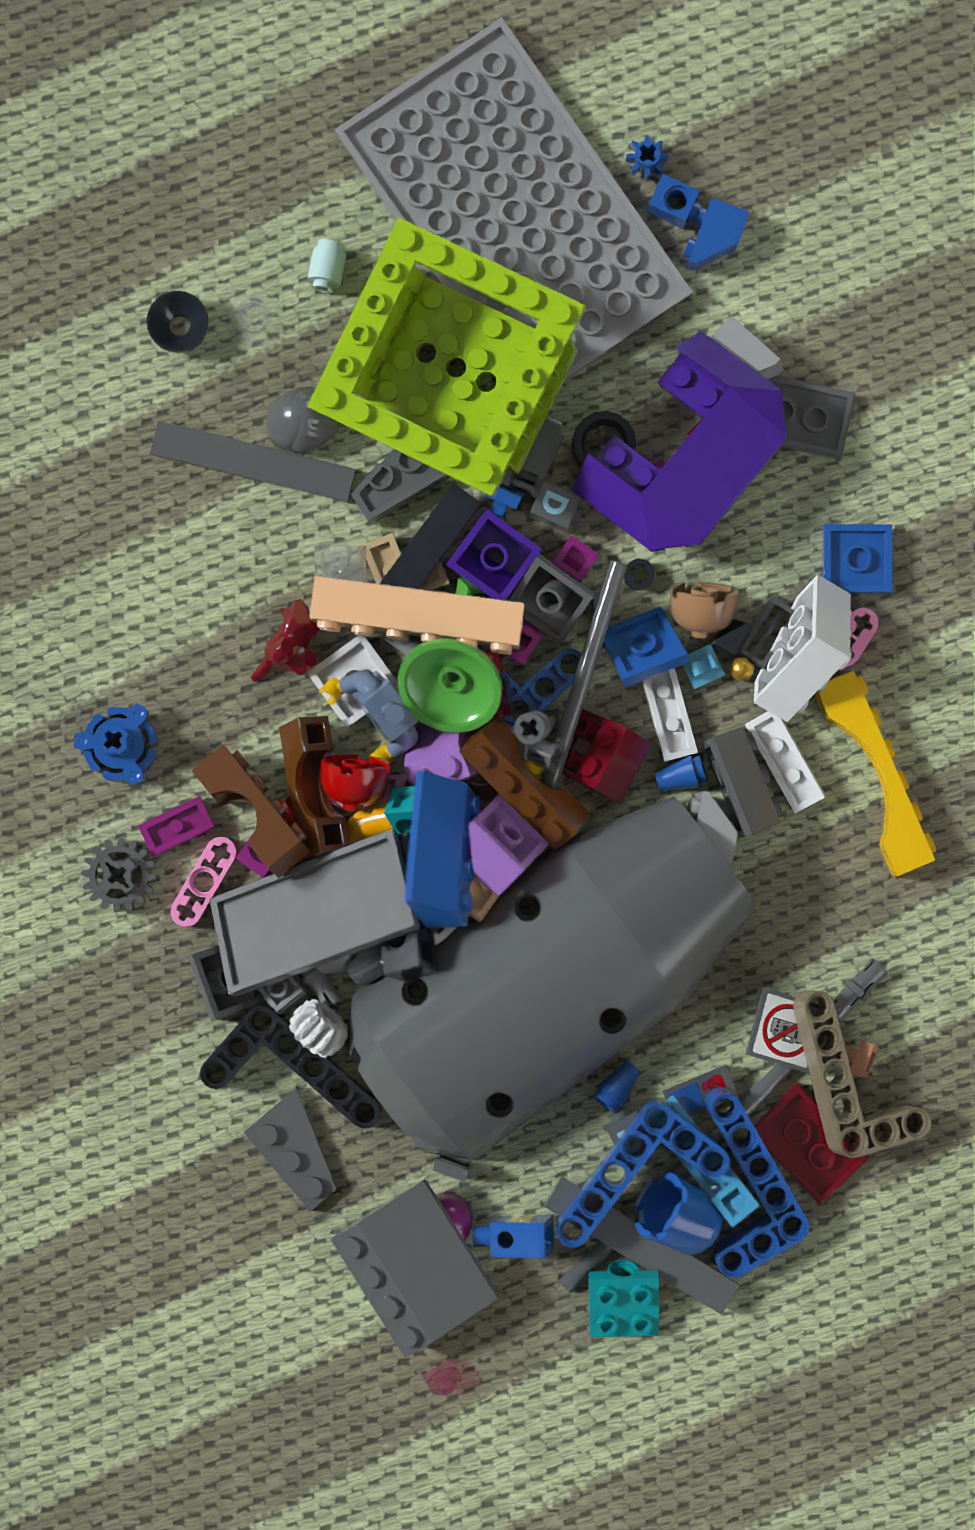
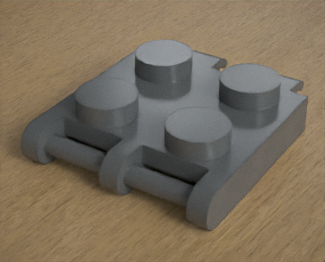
[502,416,564,498]

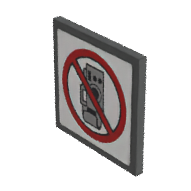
[746,988,820,1073]

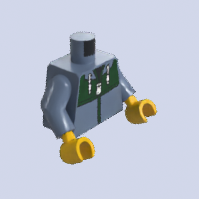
[319,670,418,764]

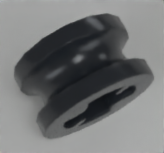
[624,559,654,590]

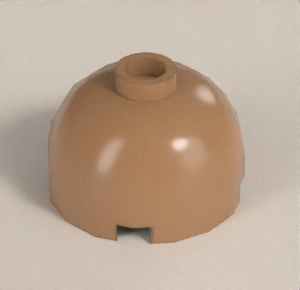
[670,582,739,638]

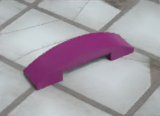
[507,536,599,666]

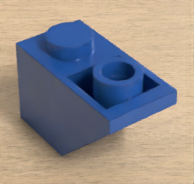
[683,198,750,271]

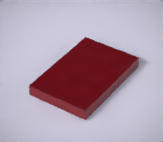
[753,1083,870,1205]

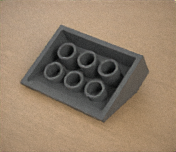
[330,1179,500,1358]

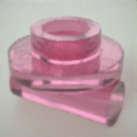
[422,1358,462,1395]

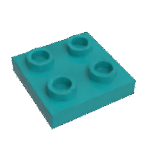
[589,1260,659,1337]

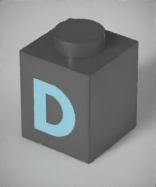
[530,481,584,533]
[605,1108,645,1154]

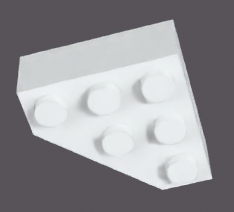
[754,574,852,722]

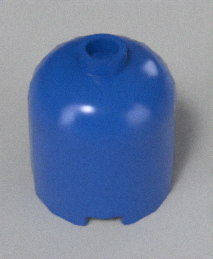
[635,1172,723,1255]

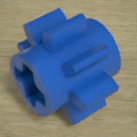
[626,135,668,181]

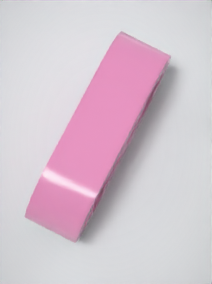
[845,608,878,668]

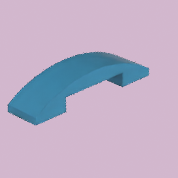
[647,1095,760,1227]

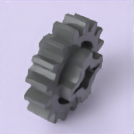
[81,838,158,912]

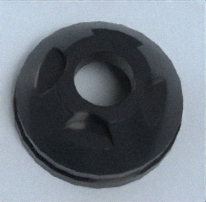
[146,291,209,353]

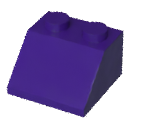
[446,509,542,601]

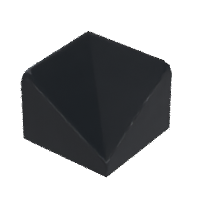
[711,619,751,658]

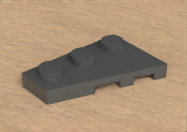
[351,449,450,525]
[244,1087,337,1212]

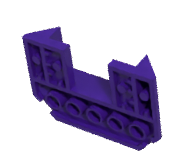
[572,331,787,552]

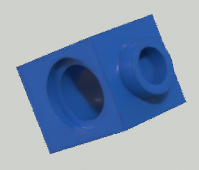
[647,174,702,229]

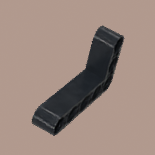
[200,1005,382,1129]

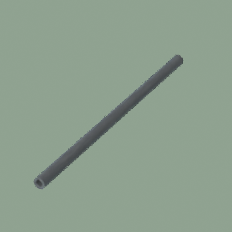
[559,1031,827,1293]

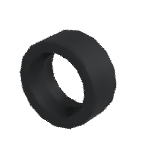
[571,411,637,468]

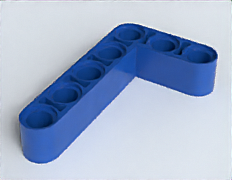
[477,645,582,725]
[705,1087,809,1278]
[557,1100,730,1247]

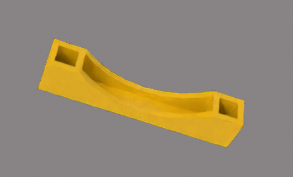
[814,670,936,877]

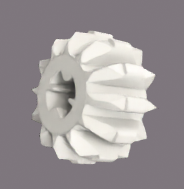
[289,999,349,1058]

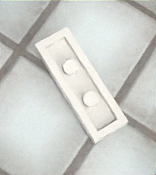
[642,668,698,762]
[745,711,826,814]

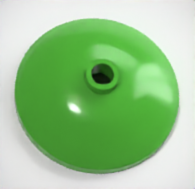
[398,639,502,733]

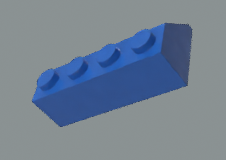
[404,771,481,928]

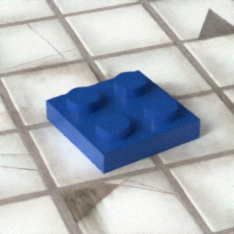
[822,524,892,594]
[603,606,689,687]

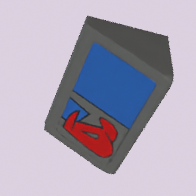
[662,1065,739,1117]

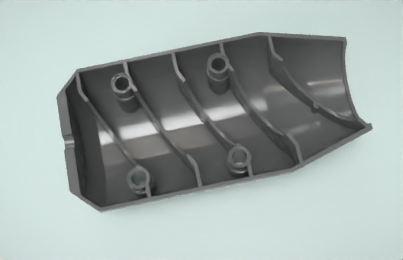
[346,797,757,1161]

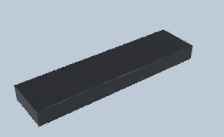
[379,483,481,590]

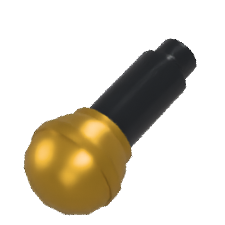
[730,658,761,681]

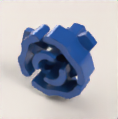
[74,703,159,786]

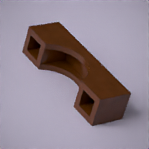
[459,715,590,851]
[279,716,349,861]
[192,744,311,878]

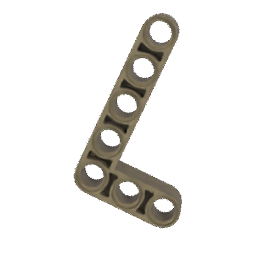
[793,990,931,1158]

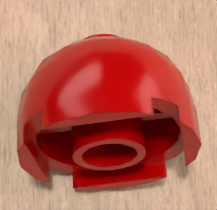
[321,754,390,811]

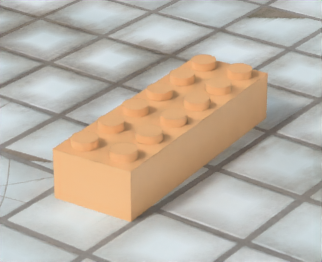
[309,576,524,655]

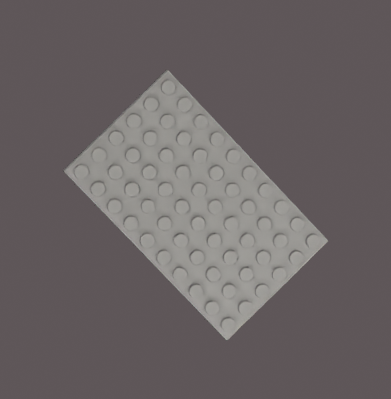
[335,17,693,382]

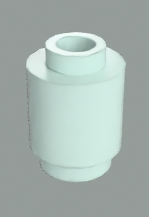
[307,239,346,293]

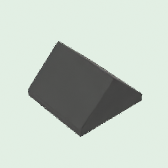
[508,554,595,644]
[188,945,266,1021]

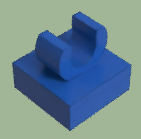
[485,481,525,519]

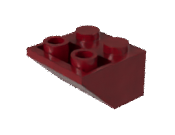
[562,709,652,804]

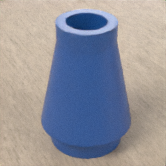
[655,755,708,792]
[593,1060,641,1113]

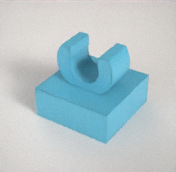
[682,644,725,690]

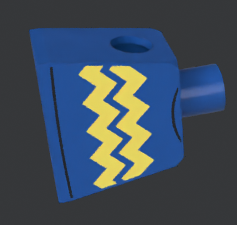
[472,1214,554,1258]

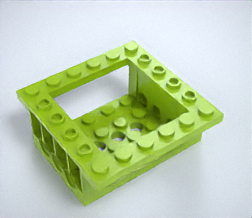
[307,217,586,498]

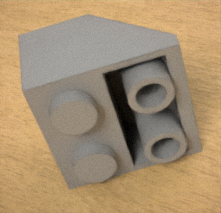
[687,791,738,867]

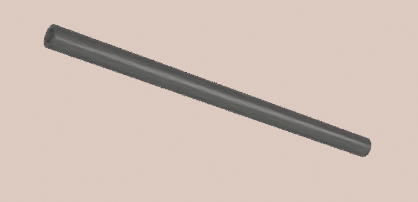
[541,560,628,790]

